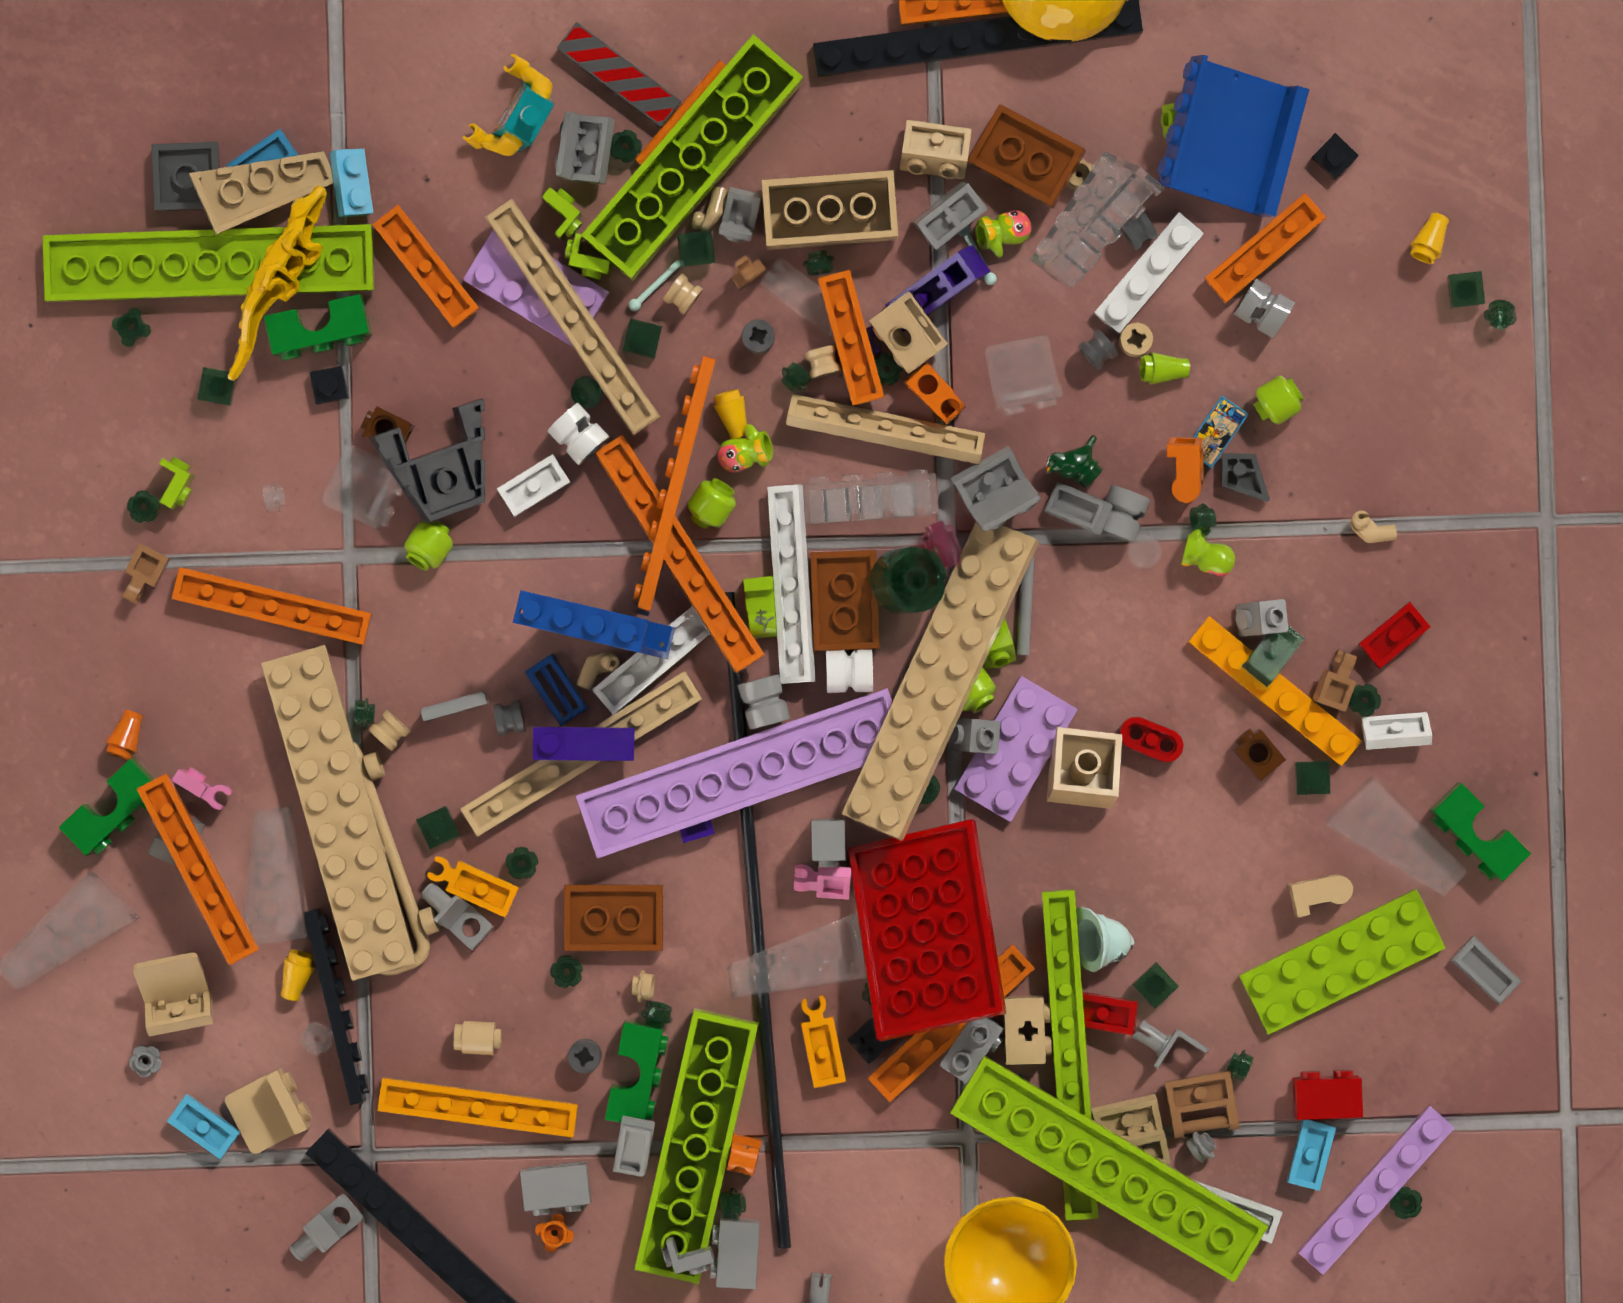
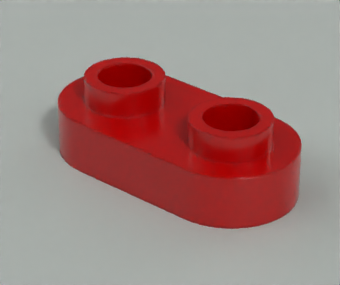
[1119,717,1184,762]

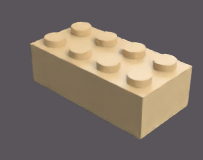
[761,170,898,250]

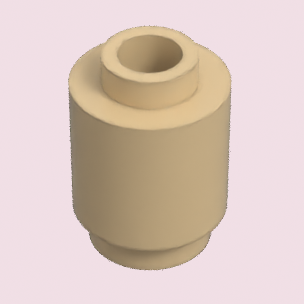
[454,1021,502,1055]

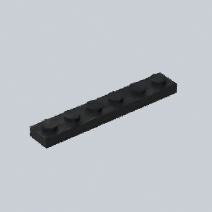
[303,908,370,1105]

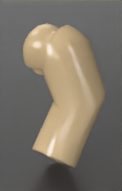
[691,187,728,232]
[1350,510,1397,543]
[576,651,620,690]

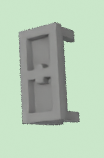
[911,181,988,250]

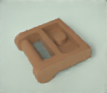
[1164,1070,1240,1140]

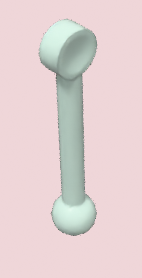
[958,225,997,285]
[628,260,682,311]

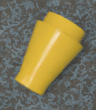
[1410,213,1449,264]
[713,388,747,439]
[280,949,316,1001]

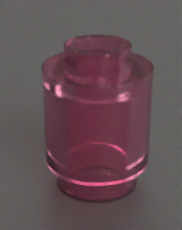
[921,520,962,571]

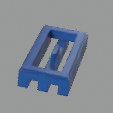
[525,654,589,726]

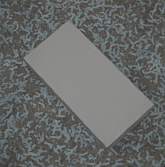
[1044,482,1114,535]
[420,691,490,722]
[1450,936,1522,1005]
[613,1116,655,1177]

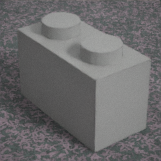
[811,819,845,867]
[520,1161,592,1216]
[710,1217,760,1289]

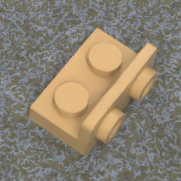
[900,120,972,179]

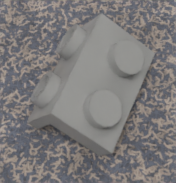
[555,111,615,185]
[940,1018,1004,1084]

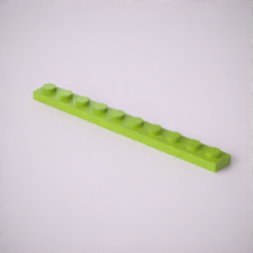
[1041,889,1099,1221]

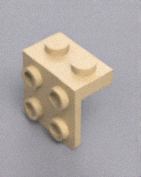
[133,953,214,1036]
[225,1067,312,1154]

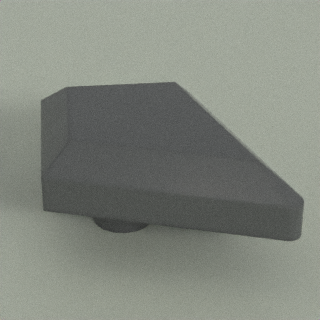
[1221,453,1270,502]

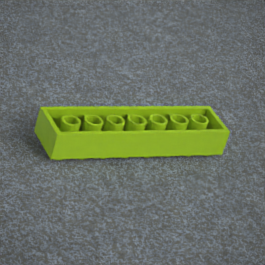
[581,34,804,281]
[634,1008,759,1284]

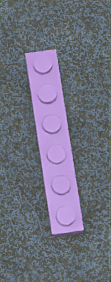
[1297,1105,1455,1275]

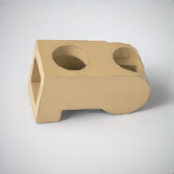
[1288,875,1353,917]

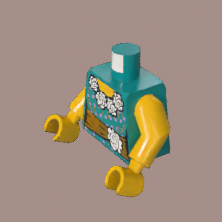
[462,54,554,156]

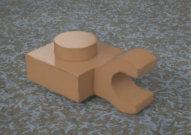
[732,255,767,291]
[122,543,170,605]
[1312,650,1357,712]

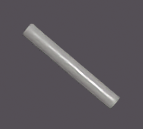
[1016,557,1034,655]

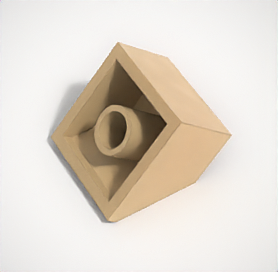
[1047,727,1122,809]

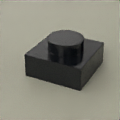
[1312,133,1359,180]
[309,366,349,405]

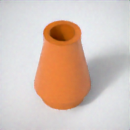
[105,710,143,760]

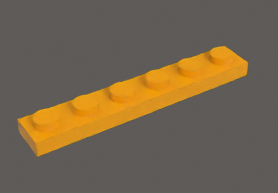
[1187,616,1362,766]
[377,1077,578,1138]

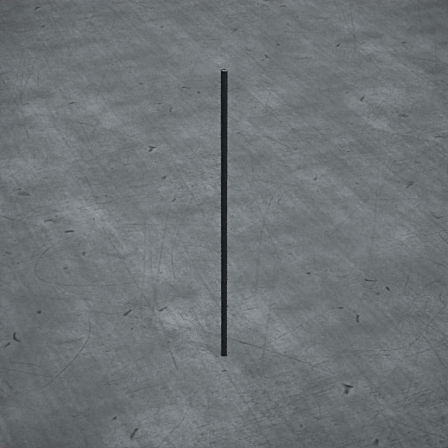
[725,592,791,1248]

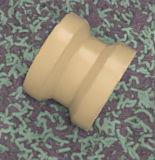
[663,274,703,315]
[1119,322,1153,357]
[804,345,842,379]
[369,710,410,751]

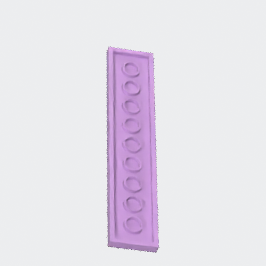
[576,688,893,858]

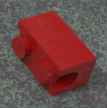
[1292,1070,1363,1120]

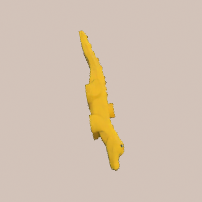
[228,185,327,381]

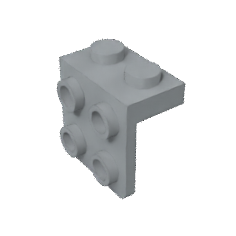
[951,446,1040,531]

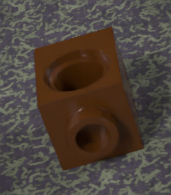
[361,406,415,445]
[1233,729,1286,781]

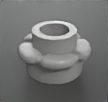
[129,1045,162,1077]
[1186,1132,1216,1162]

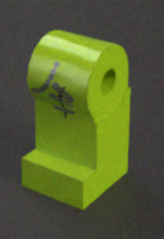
[743,576,777,639]

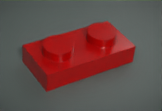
[1358,602,1431,669]
[1082,991,1139,1035]

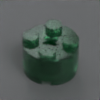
[869,547,946,614]

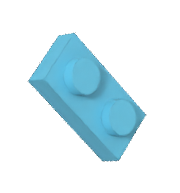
[329,148,373,217]
[167,1093,240,1160]
[1287,1119,1336,1191]

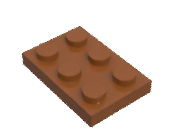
[968,104,1086,209]
[810,550,880,651]
[564,884,663,951]

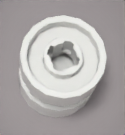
[547,403,609,465]
[826,649,873,693]

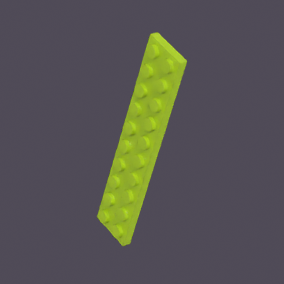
[42,224,375,302]
[950,1056,1269,1283]

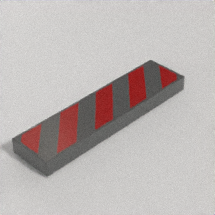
[557,22,681,128]

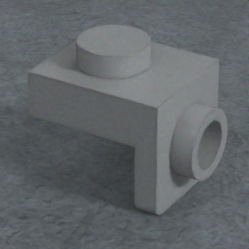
[719,187,762,242]
[1235,599,1288,637]
[949,718,1000,754]
[662,1237,714,1275]

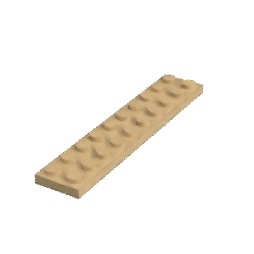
[842,522,1039,841]
[261,645,416,981]

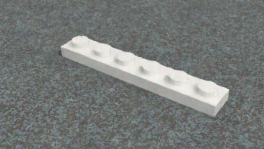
[767,484,816,684]

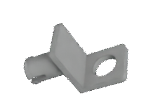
[421,882,493,950]
[1132,1020,1210,1069]
[290,1194,363,1261]
[806,1273,832,1303]

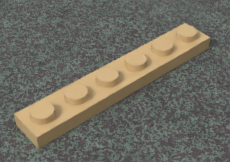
[786,394,985,464]

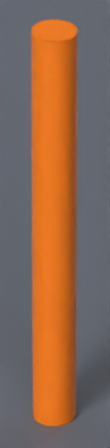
[634,60,726,166]

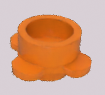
[535,1213,574,1252]

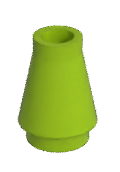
[1140,352,1190,385]

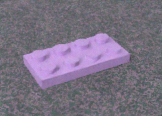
[463,230,609,347]
[954,676,1078,822]

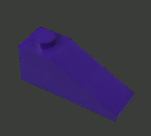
[885,245,991,332]
[533,727,635,761]

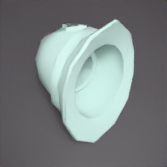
[1076,906,1135,973]

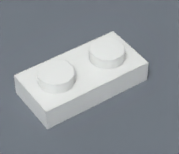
[497,454,571,517]
[1361,712,1432,750]

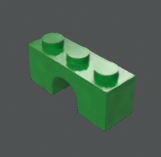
[264,294,372,361]
[58,758,154,856]
[1429,782,1531,881]
[605,1020,669,1123]

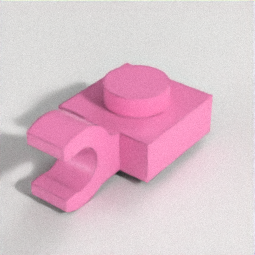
[172,767,233,810]
[794,864,851,900]

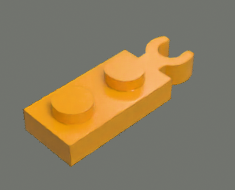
[427,856,520,918]
[801,995,846,1088]

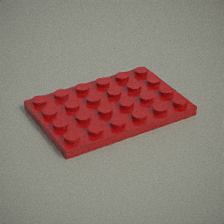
[848,819,1007,1041]

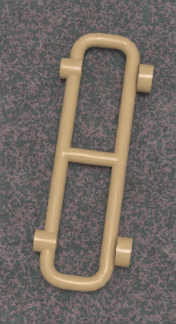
[354,743,440,976]

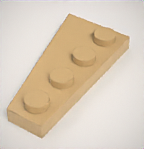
[189,151,333,235]

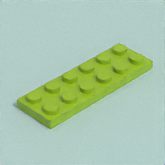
[1239,889,1446,1035]

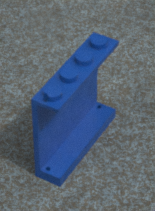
[1157,55,1309,217]
[513,590,675,659]

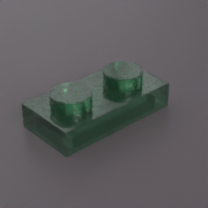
[1242,625,1305,687]

